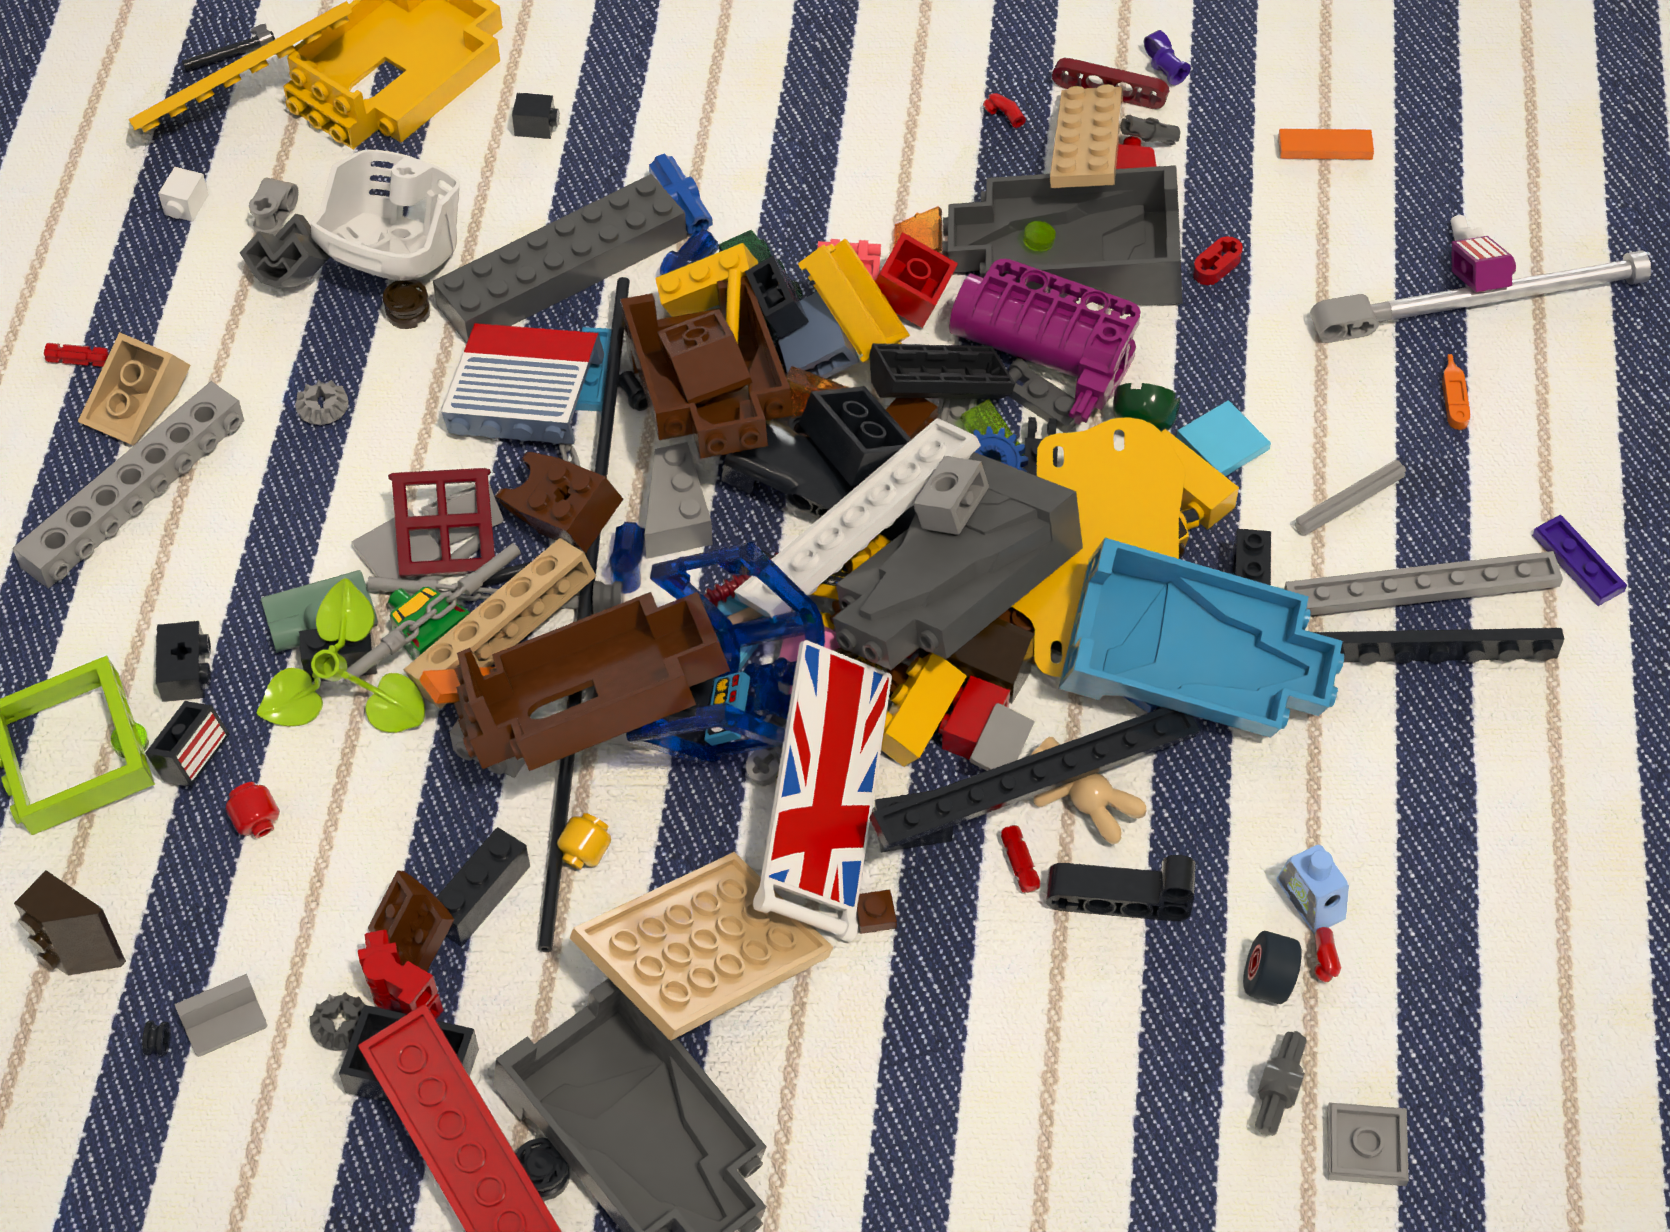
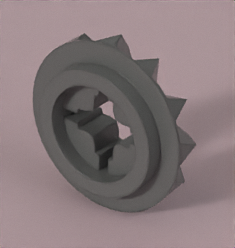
[309,992,365,1050]

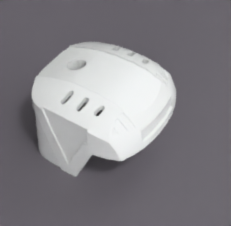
[311,150,460,281]

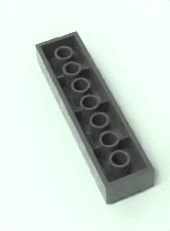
[433,174,687,344]

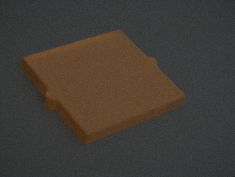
[894,206,942,252]

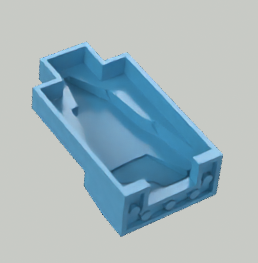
[1058,538,1344,738]

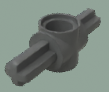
[1255,1031,1307,1136]

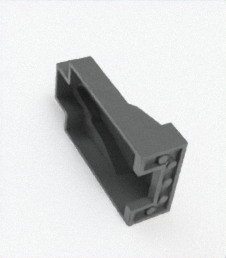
[942,165,1183,306]
[833,452,1083,670]
[493,978,767,1232]

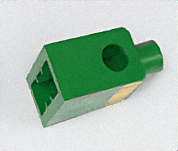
[388,587,470,660]

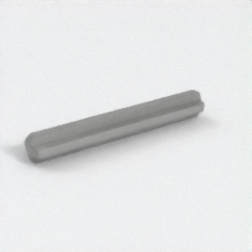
[1295,460,1406,535]

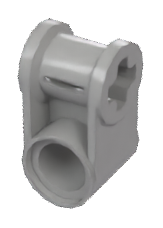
[248,177,299,235]

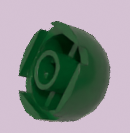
[1113,383,1181,431]

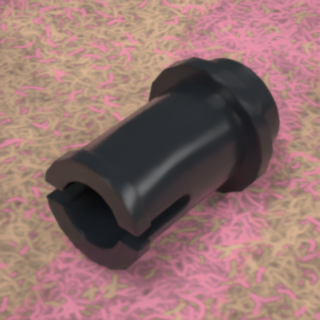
[618,371,649,411]

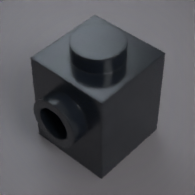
[512,93,560,139]

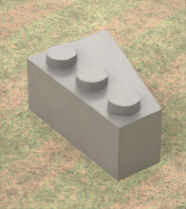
[644,442,713,559]

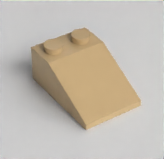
[78,332,191,446]

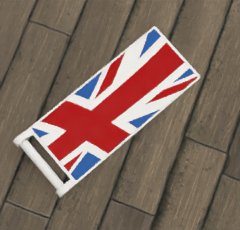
[753,640,892,942]

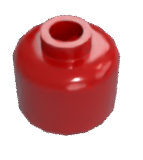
[225,782,280,838]

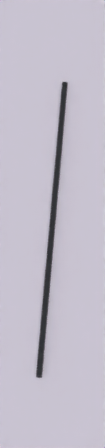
[538,277,630,952]

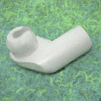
[1450,215,1484,241]

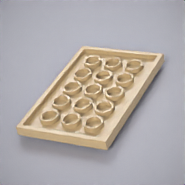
[570,852,833,1041]

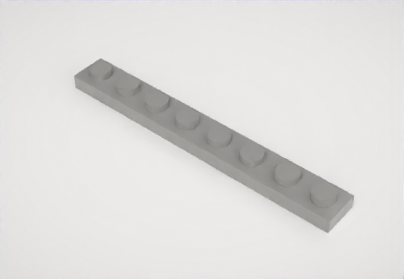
[1284,551,1563,615]

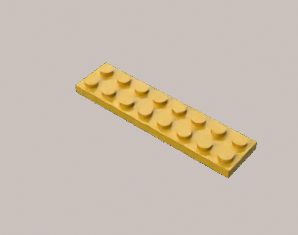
[128,1,353,133]

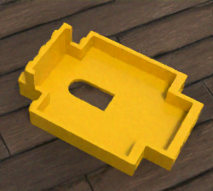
[283,0,503,150]

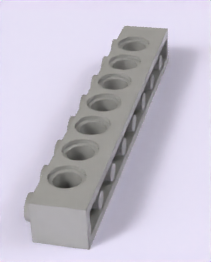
[12,381,245,589]

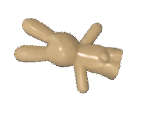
[1031,736,1147,844]

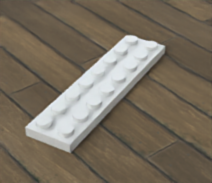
[734,418,981,623]

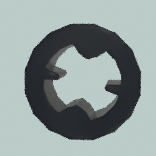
[142,1021,171,1056]

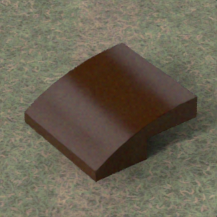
[368,870,455,972]

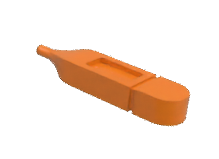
[1442,354,1471,430]

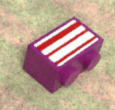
[1451,236,1516,292]

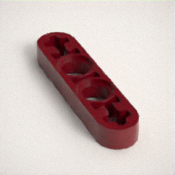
[1052,57,1170,109]

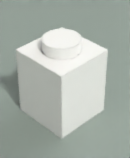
[158,167,209,222]

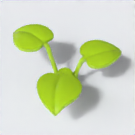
[257,578,425,733]

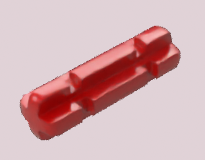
[44,343,109,367]
[1001,825,1040,893]

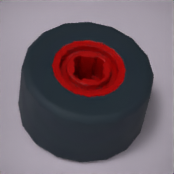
[1243,930,1302,1004]

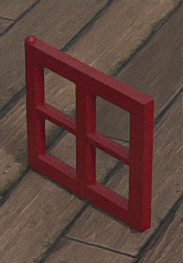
[388,468,495,578]

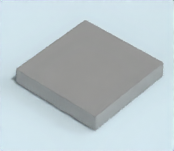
[351,509,442,593]
[1327,1102,1409,1186]

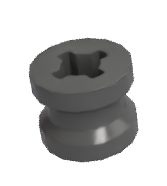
[593,581,623,614]

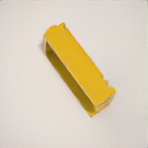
[798,239,910,363]

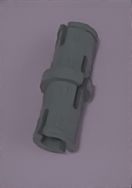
[1120,115,1181,145]

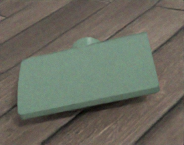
[261,570,378,653]

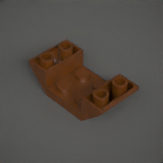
[657,309,752,404]

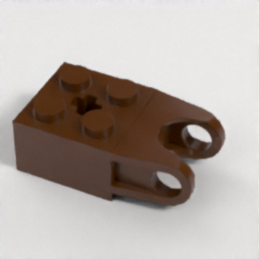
[494,452,623,553]

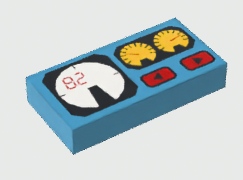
[704,671,750,746]

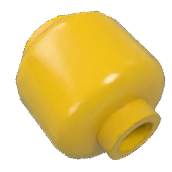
[557,813,611,870]

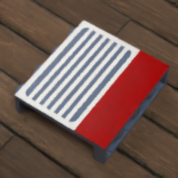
[441,323,604,444]

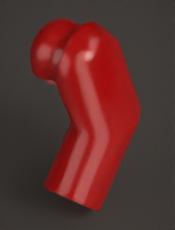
[983,93,1026,128]
[1314,927,1341,982]

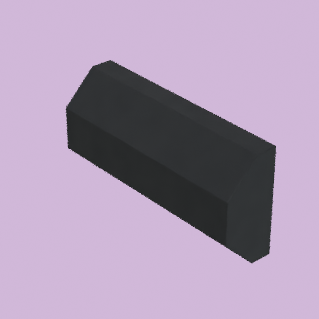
[869,343,1015,399]

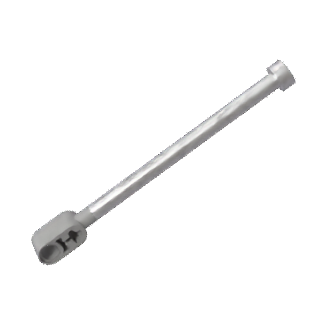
[1310,250,1651,343]

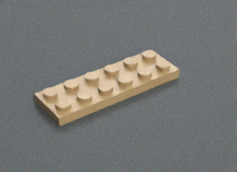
[1050,85,1123,188]

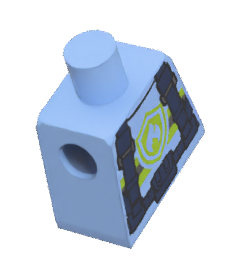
[1276,845,1349,935]

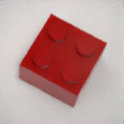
[875,232,958,328]

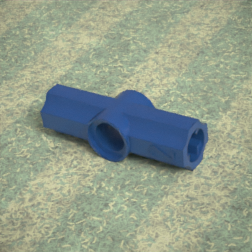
[649,153,713,236]

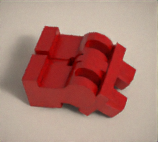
[358,930,444,1019]

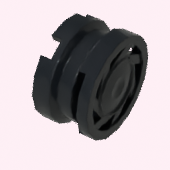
[516,1138,570,1201]

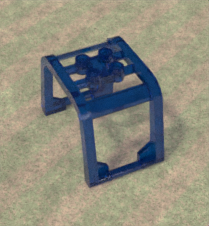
[626,541,825,764]

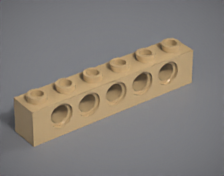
[403,538,596,709]

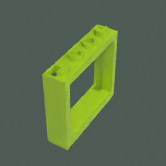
[0,655,155,835]

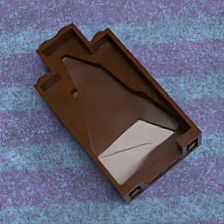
[620,276,793,459]

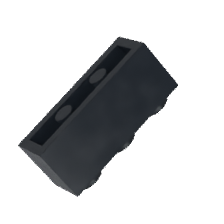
[436,827,530,947]

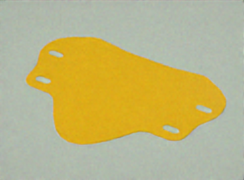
[1011,418,1185,677]

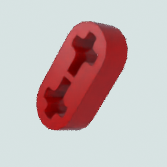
[1192,236,1243,285]

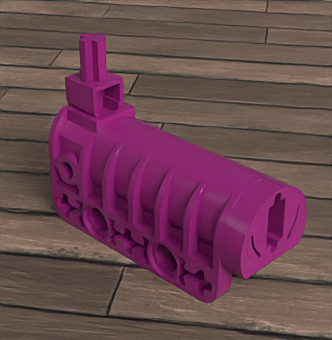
[949,259,1141,425]

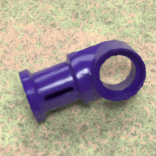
[1143,30,1191,86]

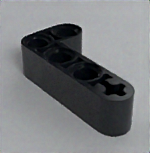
[1046,855,1196,921]

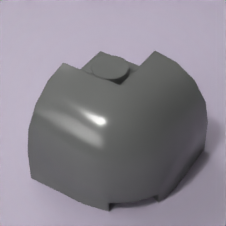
[239,213,331,289]

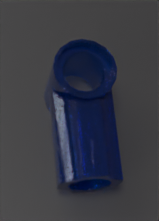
[660,229,719,276]
[609,522,645,594]

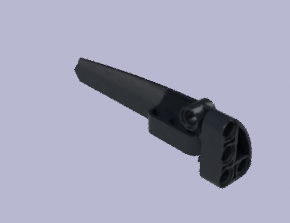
[722,416,916,541]

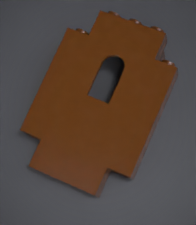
[454,592,730,771]

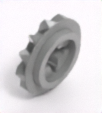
[295,379,349,425]

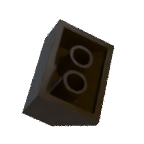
[919,618,1035,704]
[14,870,126,976]

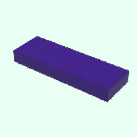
[1532,514,1627,606]

